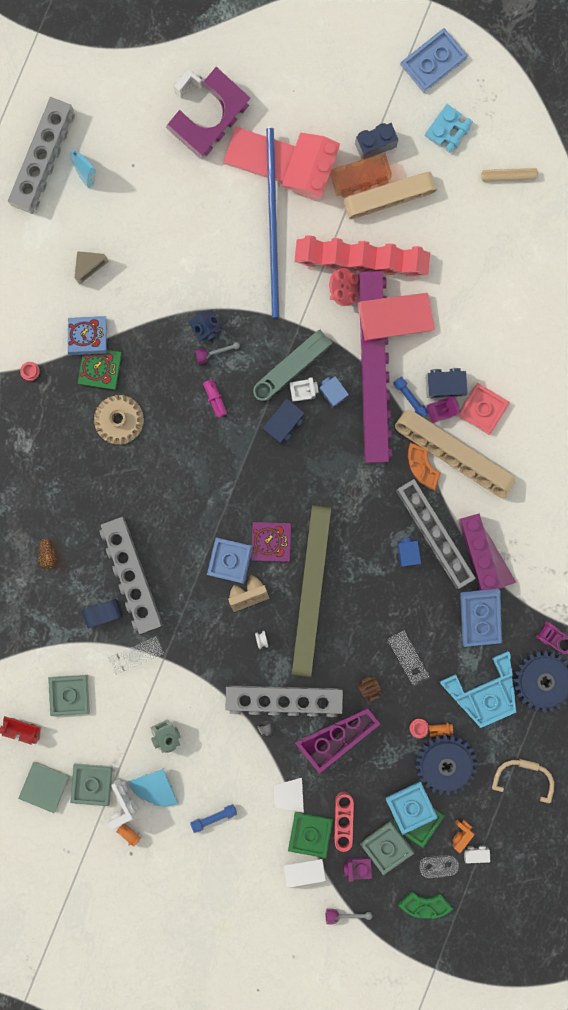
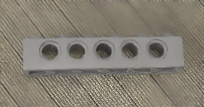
[8,97,75,214]
[396,479,476,589]
[99,517,163,634]
[225,685,343,717]

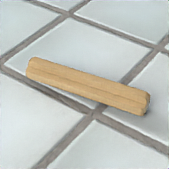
[481,168,538,181]

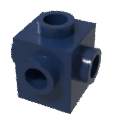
[189,309,223,342]

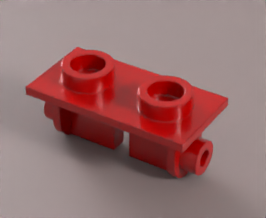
[0,716,41,745]

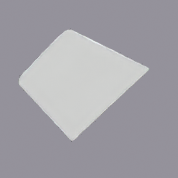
[273,778,304,813]

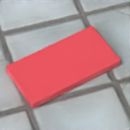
[223,126,295,183]
[358,293,435,341]

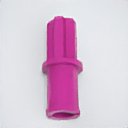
[203,379,227,418]

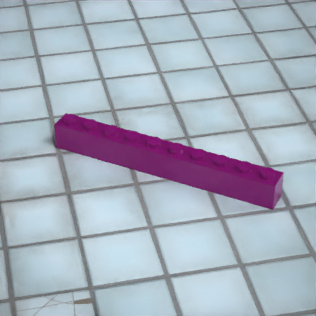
[359,271,392,464]

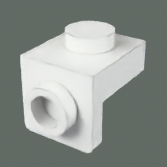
[173,69,204,98]
[289,378,318,402]

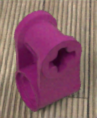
[535,621,568,654]

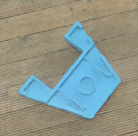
[439,651,516,728]

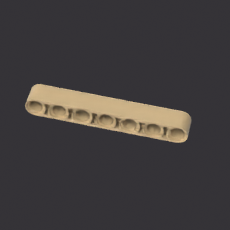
[395,410,516,498]

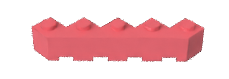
[294,235,430,277]

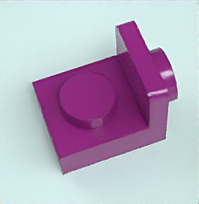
[344,857,372,882]

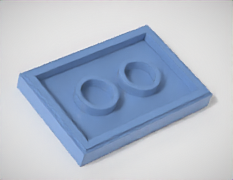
[400,28,468,93]
[460,589,502,647]

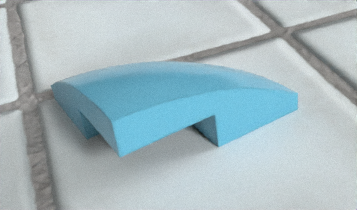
[71,149,96,188]
[128,768,178,806]

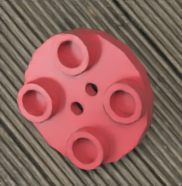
[329,268,359,306]

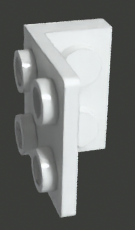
[108,778,138,830]

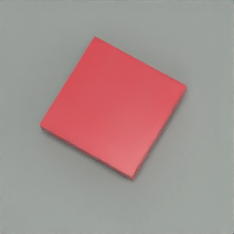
[457,383,510,435]

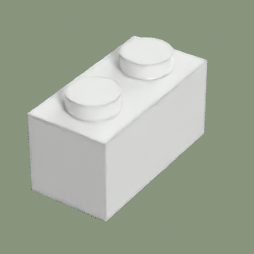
[464,846,490,863]

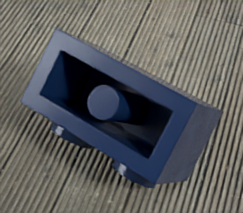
[355,123,398,161]
[426,368,467,398]
[262,398,305,445]

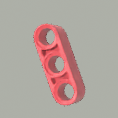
[334,791,354,852]

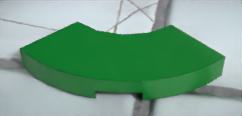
[398,891,453,919]

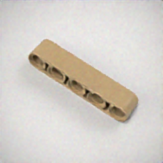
[343,171,437,219]

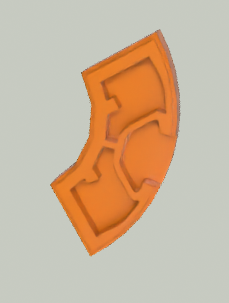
[408,443,441,491]

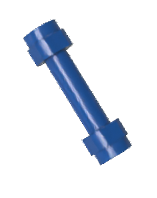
[393,376,429,417]
[190,804,237,833]

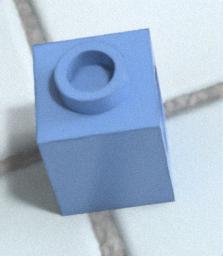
[319,377,349,408]

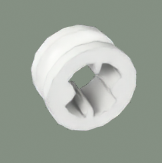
[255,631,269,650]

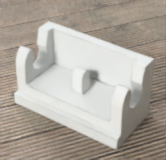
[284,859,326,888]

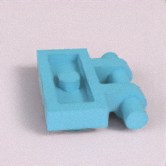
[425,104,473,153]

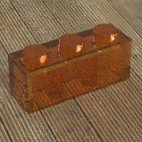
[330,153,392,197]

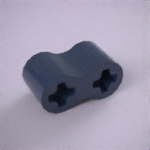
[82,599,122,628]

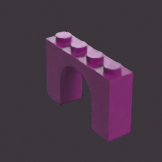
[165,67,250,158]

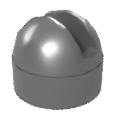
[257,720,274,736]

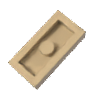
[228,575,270,612]

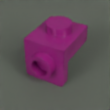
[427,395,460,423]

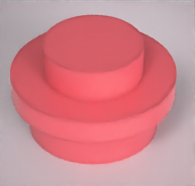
[20,362,40,381]
[410,719,429,738]

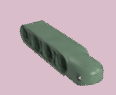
[253,329,333,401]

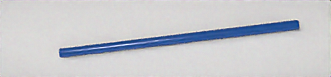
[266,128,279,318]

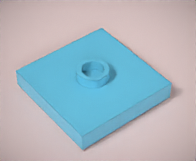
[385,782,438,835]

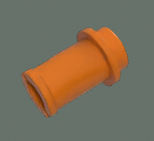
[429,722,453,738]
[116,823,141,847]

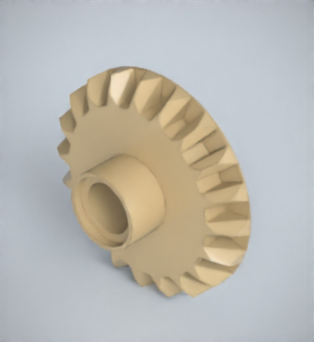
[94,395,144,445]

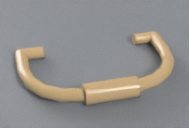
[492,759,554,803]

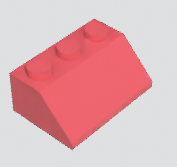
[281,132,340,201]

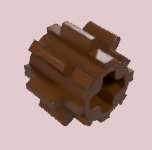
[358,677,382,701]

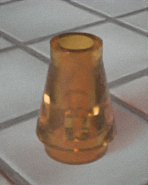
[38,539,57,569]

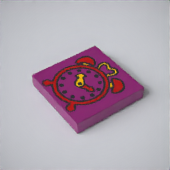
[251,522,291,562]

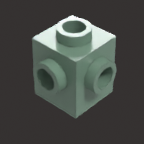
[150,719,181,753]

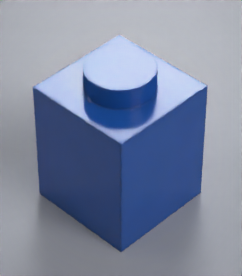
[397,538,421,567]

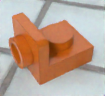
[452,819,475,853]

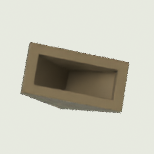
[74,251,109,285]

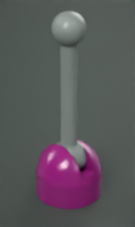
[194,342,240,365]
[325,908,373,925]

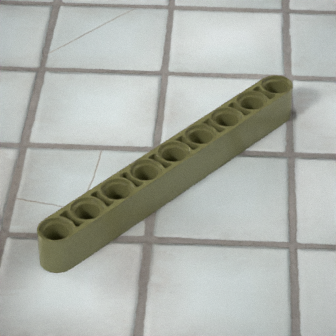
[292,505,331,678]

